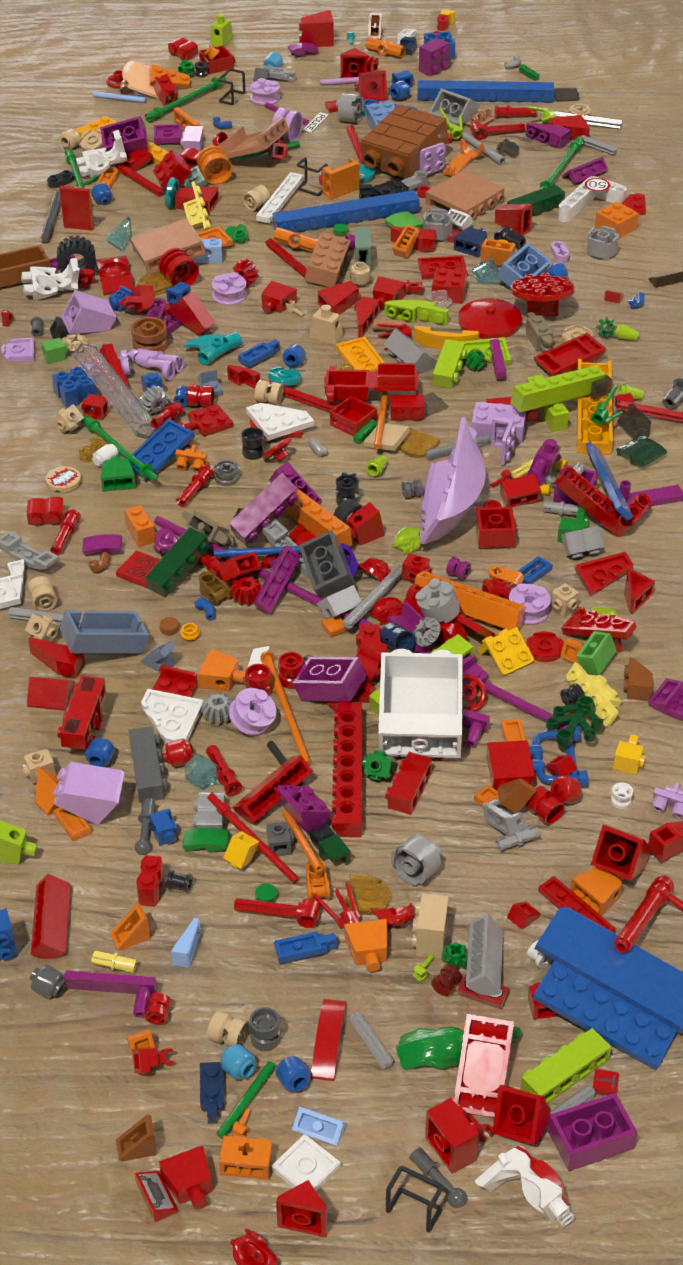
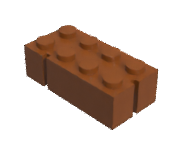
[0,245,51,288]

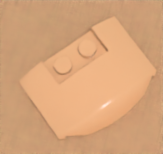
[122,60,159,99]

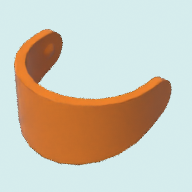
[460,139,485,159]

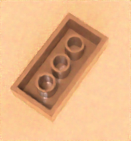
[305,232,351,287]

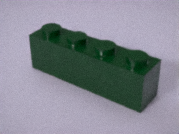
[507,184,565,216]
[145,527,210,598]

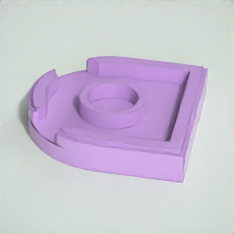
[1,338,34,362]

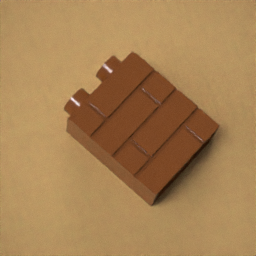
[360,105,448,178]

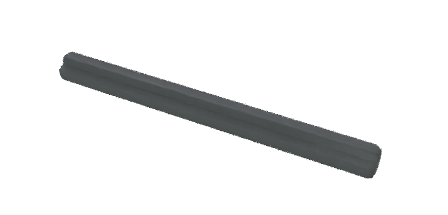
[40,191,61,243]

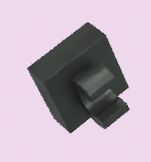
[50,317,69,339]

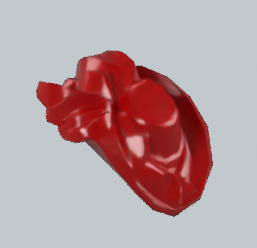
[358,558,391,583]
[369,596,403,625]
[371,903,415,927]
[230,1229,278,1265]

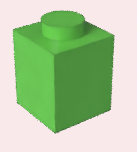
[41,338,68,364]

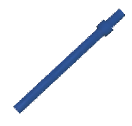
[214,546,301,559]

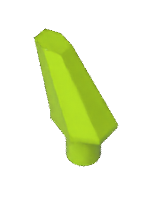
[591,606,620,617]

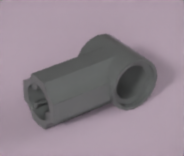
[662,378,683,410]

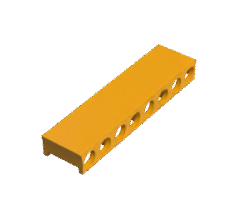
[577,359,613,455]

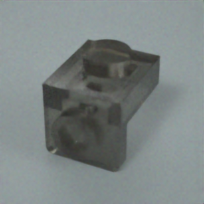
[496,138,519,158]
[590,375,612,399]

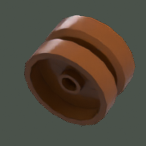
[131,317,168,352]

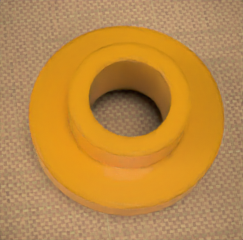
[180,623,200,640]

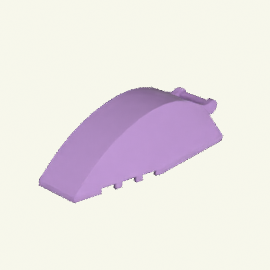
[420,417,486,544]

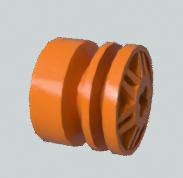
[197,145,233,185]

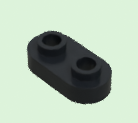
[47,170,74,188]

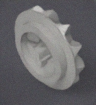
[413,617,440,647]

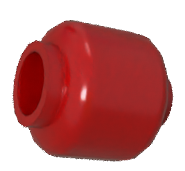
[163,738,195,768]
[551,776,581,804]

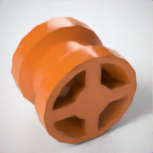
[203,44,219,61]

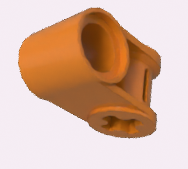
[488,565,524,590]
[306,859,330,899]

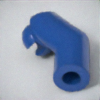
[212,117,232,129]
[628,292,645,308]
[194,597,215,621]

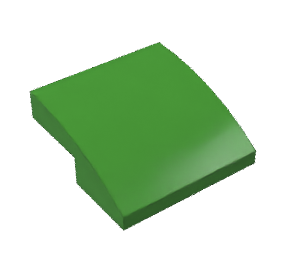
[384,212,423,229]

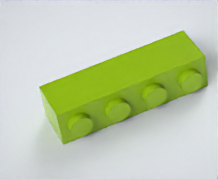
[520,1028,611,1104]

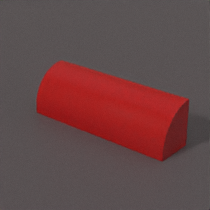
[232,755,313,823]
[31,874,70,959]

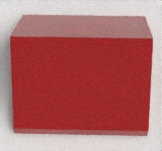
[340,48,367,78]
[27,676,75,711]
[493,1085,550,1145]
[276,1180,327,1238]

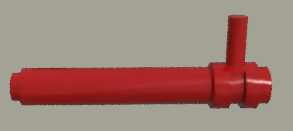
[614,876,683,953]

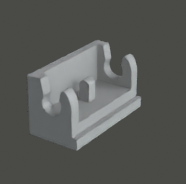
[317,585,362,619]
[482,799,529,837]

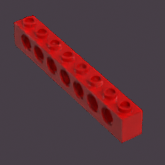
[332,702,362,837]

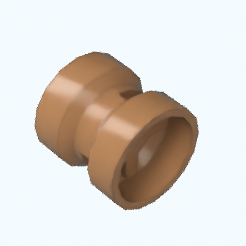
[120,80,133,96]

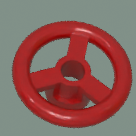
[106,70,123,88]
[262,438,292,462]
[462,674,487,712]

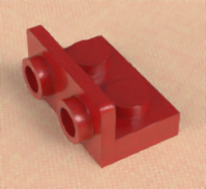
[152,665,198,698]

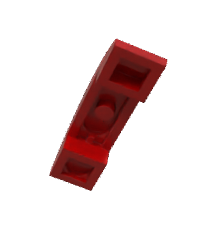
[311,999,346,1081]

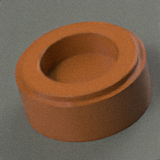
[160,617,179,635]

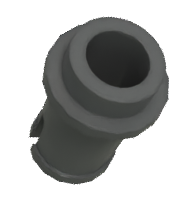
[31,316,43,336]

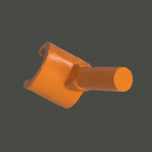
[233,1108,251,1138]

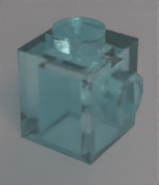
[185,753,218,790]

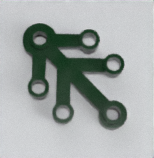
[546,696,603,747]

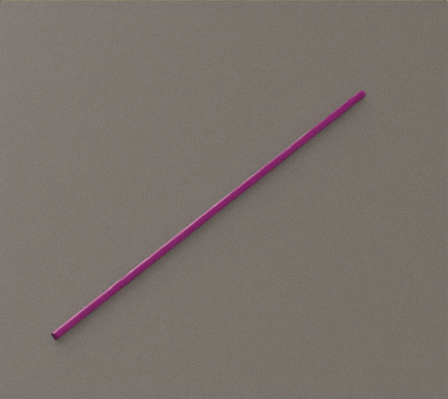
[154,516,569,729]

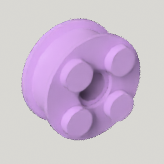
[250,78,280,105]
[212,272,247,305]
[509,583,551,625]
[229,688,276,735]

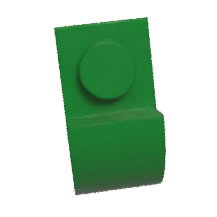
[557,508,590,543]

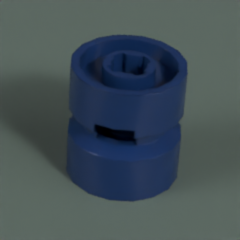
[380,622,415,651]

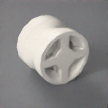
[611,782,633,809]
[527,940,553,969]

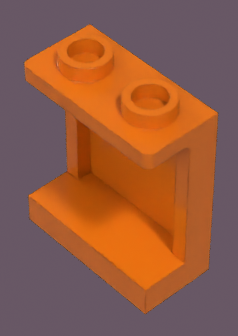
[322,158,360,200]

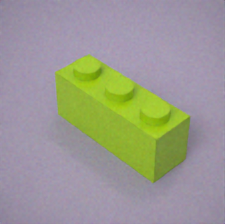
[433,339,467,389]

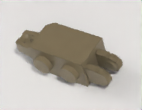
[526,312,553,352]
[181,511,236,547]

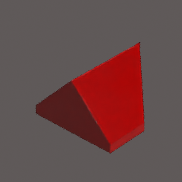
[624,567,655,614]

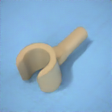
[285,300,305,317]

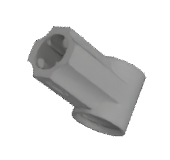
[401,170,428,191]

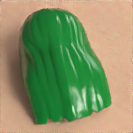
[396,1026,464,1070]

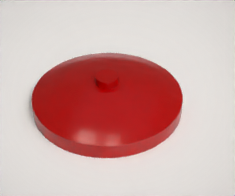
[458,298,522,339]

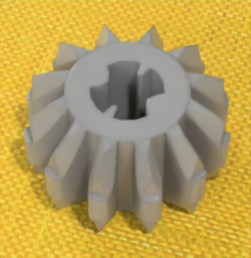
[140,385,169,415]
[201,692,233,725]

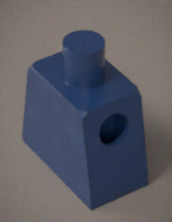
[453,227,487,258]

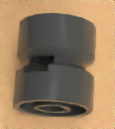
[249,1007,281,1051]

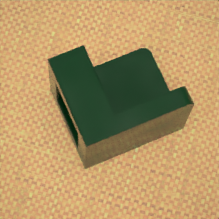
[319,834,350,865]

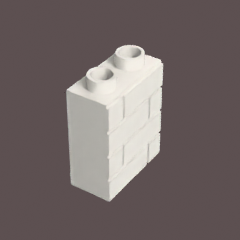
[379,649,462,758]

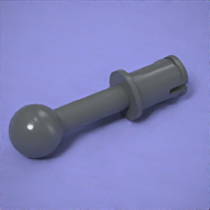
[135,798,155,855]
[409,1147,467,1208]

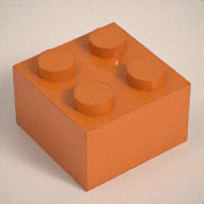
[595,202,639,238]

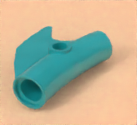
[184,332,242,365]

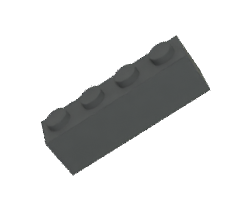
[129,726,167,803]

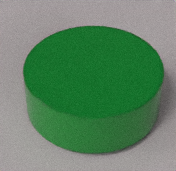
[333,224,348,236]
[255,883,277,903]

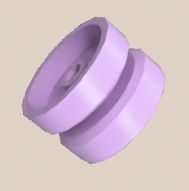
[272,108,303,142]

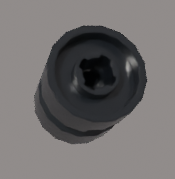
[241,427,265,460]
[336,474,359,505]

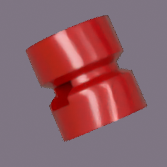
[187,384,214,407]
[278,652,304,689]
[245,663,272,696]
[525,786,565,825]

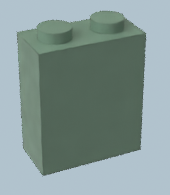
[355,227,371,274]

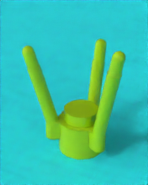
[525,106,555,131]
[439,108,464,140]

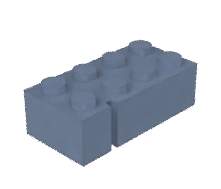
[60,610,149,654]

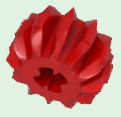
[233,259,259,286]
[230,576,261,606]

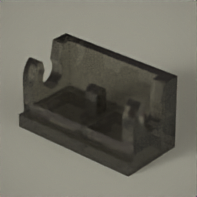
[617,403,651,441]

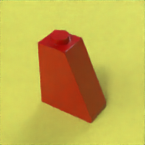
[548,114,590,140]
[174,186,219,214]
[495,204,533,235]
[318,280,359,315]
[168,291,215,335]

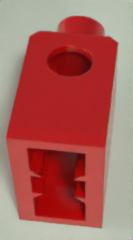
[373,276,406,308]
[261,280,297,313]
[347,502,384,546]
[159,1145,212,1209]

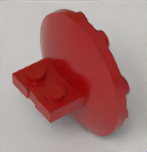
[511,273,575,317]

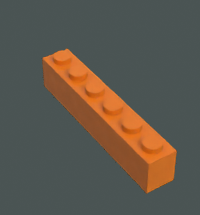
[284,489,352,547]
[414,571,526,630]

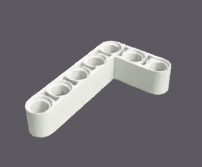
[558,176,627,222]

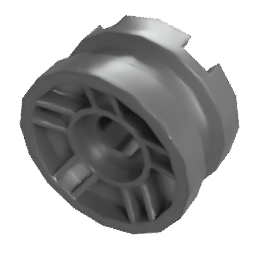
[214,460,239,486]

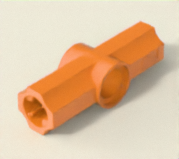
[366,37,405,58]
[273,227,318,252]

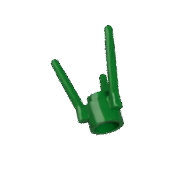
[591,385,623,425]

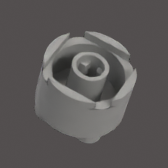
[336,93,364,123]
[423,209,453,242]
[587,226,619,260]
[416,579,460,623]
[391,833,441,886]

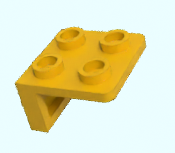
[477,627,534,675]

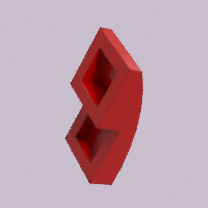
[227,365,260,389]

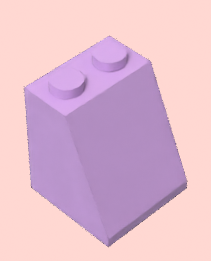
[61,290,116,334]
[54,762,125,825]

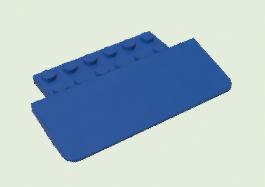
[532,907,683,1070]

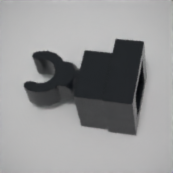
[359,184,373,199]

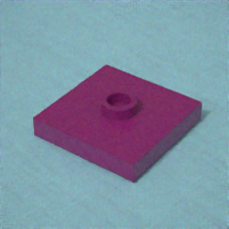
[154,124,182,144]

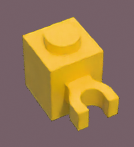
[613,735,646,775]
[223,831,259,869]

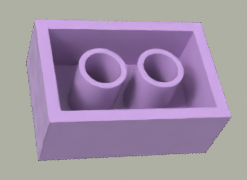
[471,402,526,444]

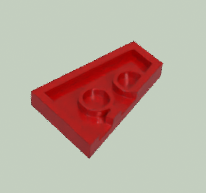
[575,551,634,596]

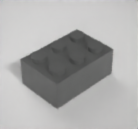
[299,530,355,599]

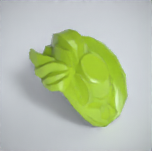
[392,526,422,554]

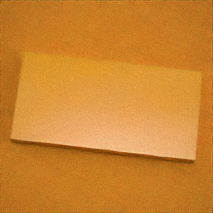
[336,337,385,371]

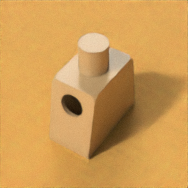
[309,305,343,345]

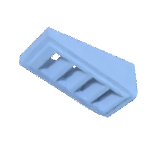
[171,918,201,968]

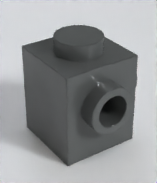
[266,822,294,856]

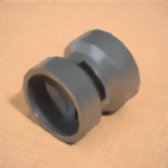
[401,478,423,498]

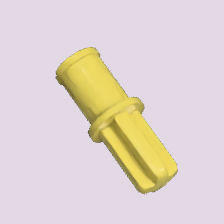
[511,458,534,479]
[91,951,137,974]

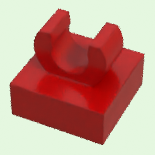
[78,269,95,288]

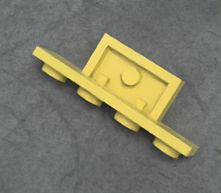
[183,182,212,230]
[566,662,622,727]

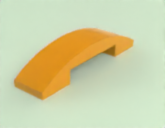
[414,326,479,349]

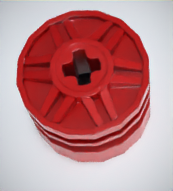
[158,248,199,287]

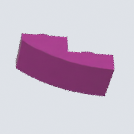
[288,43,318,56]
[82,534,122,556]

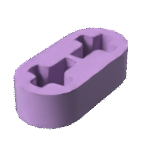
[551,241,569,263]

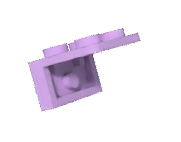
[420,142,446,175]
[491,416,516,466]

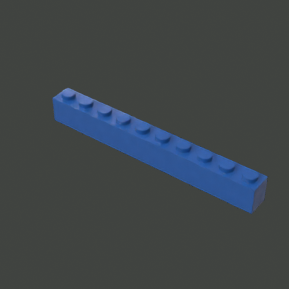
[417,80,554,103]
[272,190,420,232]

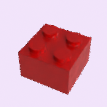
[153,150,192,190]
[431,267,467,304]
[475,507,516,548]
[425,1097,479,1174]

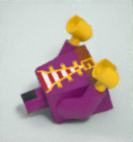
[527,439,569,495]

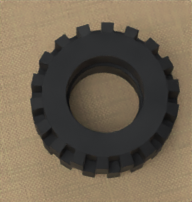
[57,235,96,273]

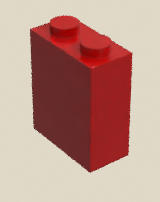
[486,740,535,791]

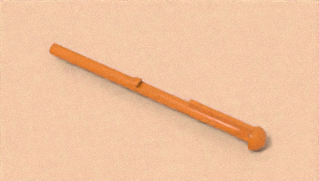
[374,391,389,449]
[260,651,311,765]

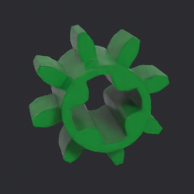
[178,59,195,76]
[596,317,617,338]
[466,350,486,370]
[442,942,468,971]

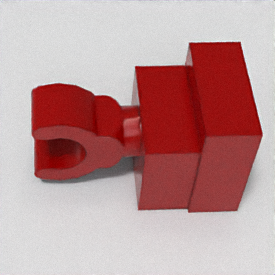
[132,1047,174,1074]

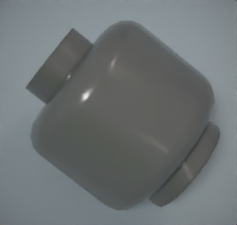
[30,965,65,999]

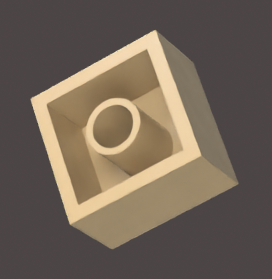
[412,893,449,959]

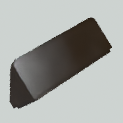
[648,271,683,288]

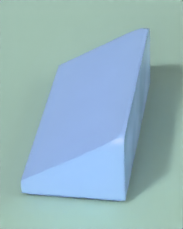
[292,1106,347,1146]

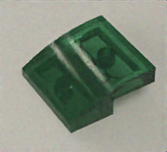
[616,436,667,467]

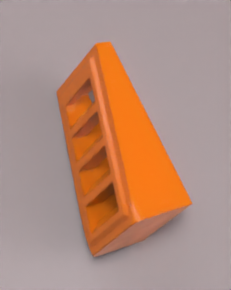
[392,225,420,259]

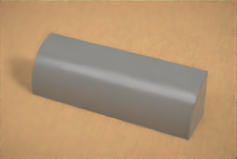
[466,914,503,995]

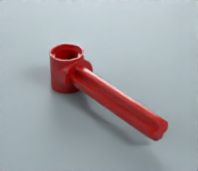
[470,122,525,140]
[234,898,321,928]

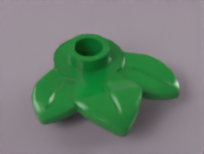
[224,224,248,243]

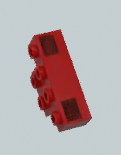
[57,675,106,750]

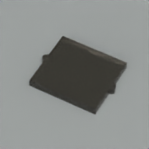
[554,88,580,102]
[424,392,449,418]

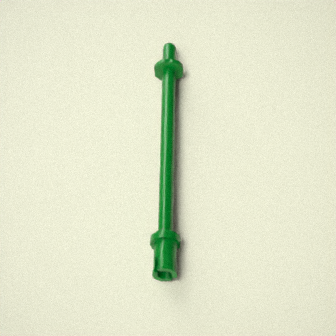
[145,77,227,122]
[540,136,584,189]
[65,149,92,205]
[80,414,158,481]

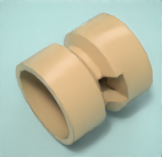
[242,185,270,211]
[255,380,284,405]
[28,576,57,611]
[207,1010,250,1047]

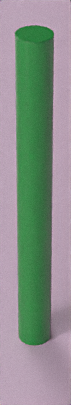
[216,1061,276,1139]

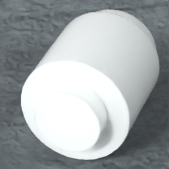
[93,444,118,468]

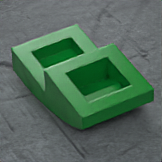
[182,828,230,853]

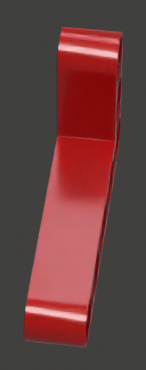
[556,467,651,537]

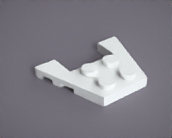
[0,559,25,609]

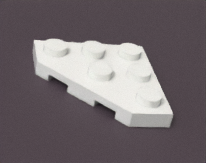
[246,403,314,441]
[141,689,204,744]

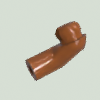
[88,552,110,573]

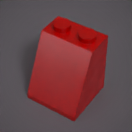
[299,10,334,47]
[590,824,651,881]

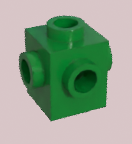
[362,750,395,780]

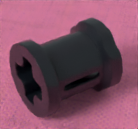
[166,870,193,893]

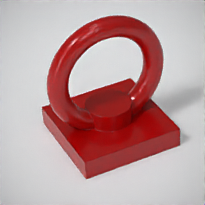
[354,70,388,100]

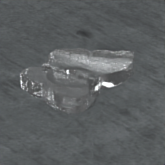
[425,290,453,309]

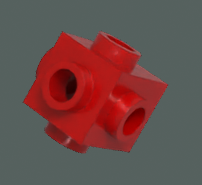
[266,139,288,161]
[402,553,432,582]
[481,578,511,600]

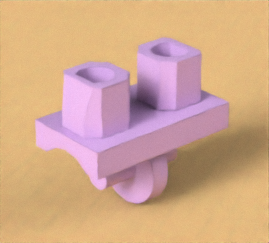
[653,782,683,819]

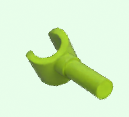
[413,955,434,982]

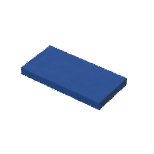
[130,419,195,481]

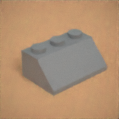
[429,88,479,125]
[384,329,438,374]

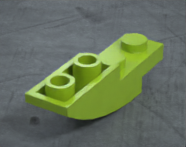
[385,300,449,326]

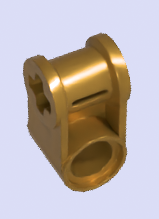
[199,571,231,605]

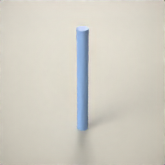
[93,91,146,103]

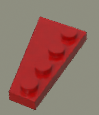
[561,607,637,639]

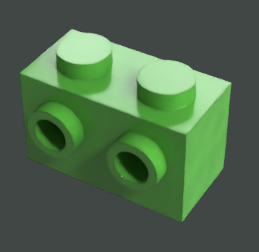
[576,631,616,676]

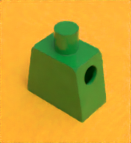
[101,455,136,492]

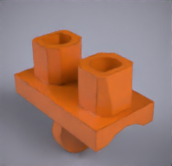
[175,444,209,473]

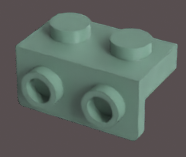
[183,166,208,188]

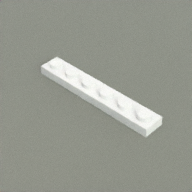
[256,172,304,223]

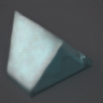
[105,216,132,252]
[471,256,506,285]

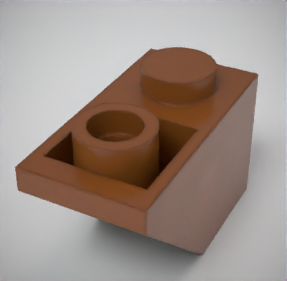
[623,658,653,701]

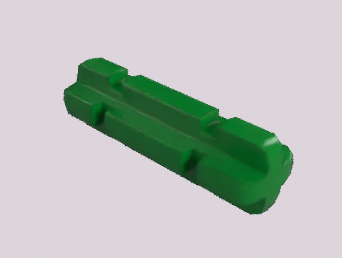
[519,64,540,81]
[353,419,377,444]

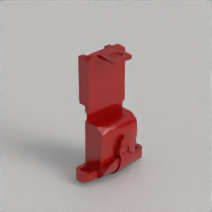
[324,363,419,403]

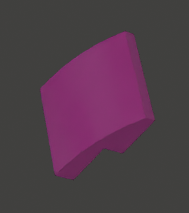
[648,678,683,721]

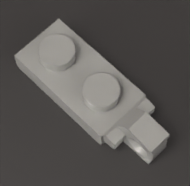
[261,66,296,81]

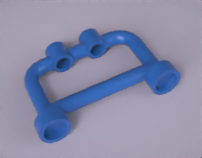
[529,725,588,787]

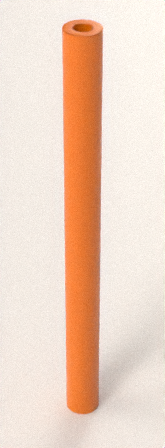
[282,810,323,873]

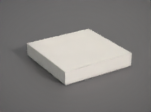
[271,1134,341,1191]

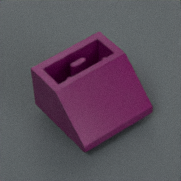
[277,785,331,832]

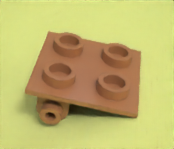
[463,107,495,126]

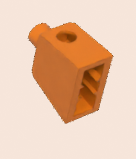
[198,649,246,691]
[571,867,625,916]
[344,919,387,972]

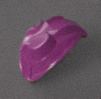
[153,528,179,554]

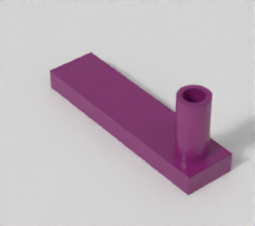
[620,480,683,507]
[253,545,301,614]
[462,708,490,748]
[64,970,158,1018]

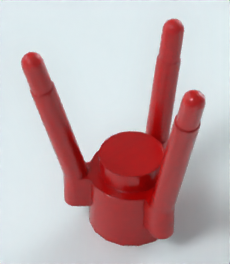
[377,323,412,351]
[313,882,361,929]

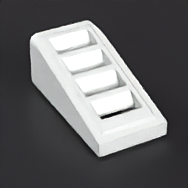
[397,29,417,44]
[448,208,473,231]

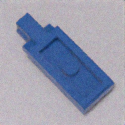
[238,339,280,368]
[274,931,338,964]

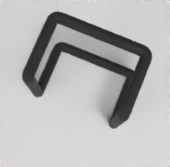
[218,68,246,105]
[296,157,328,196]
[386,1166,443,1232]

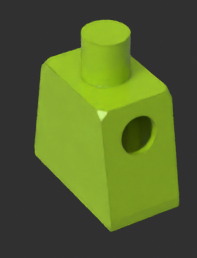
[210,13,233,47]
[0,821,37,864]

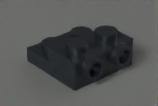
[373,180,409,197]

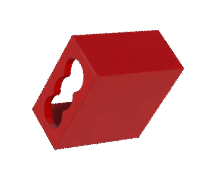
[199,45,235,74]
[330,396,377,436]

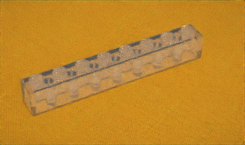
[73,343,158,439]

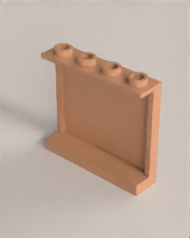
[218,116,289,158]
[426,169,505,219]
[130,218,206,274]

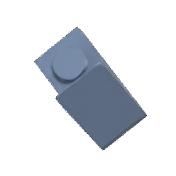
[197,370,222,397]
[141,641,177,672]

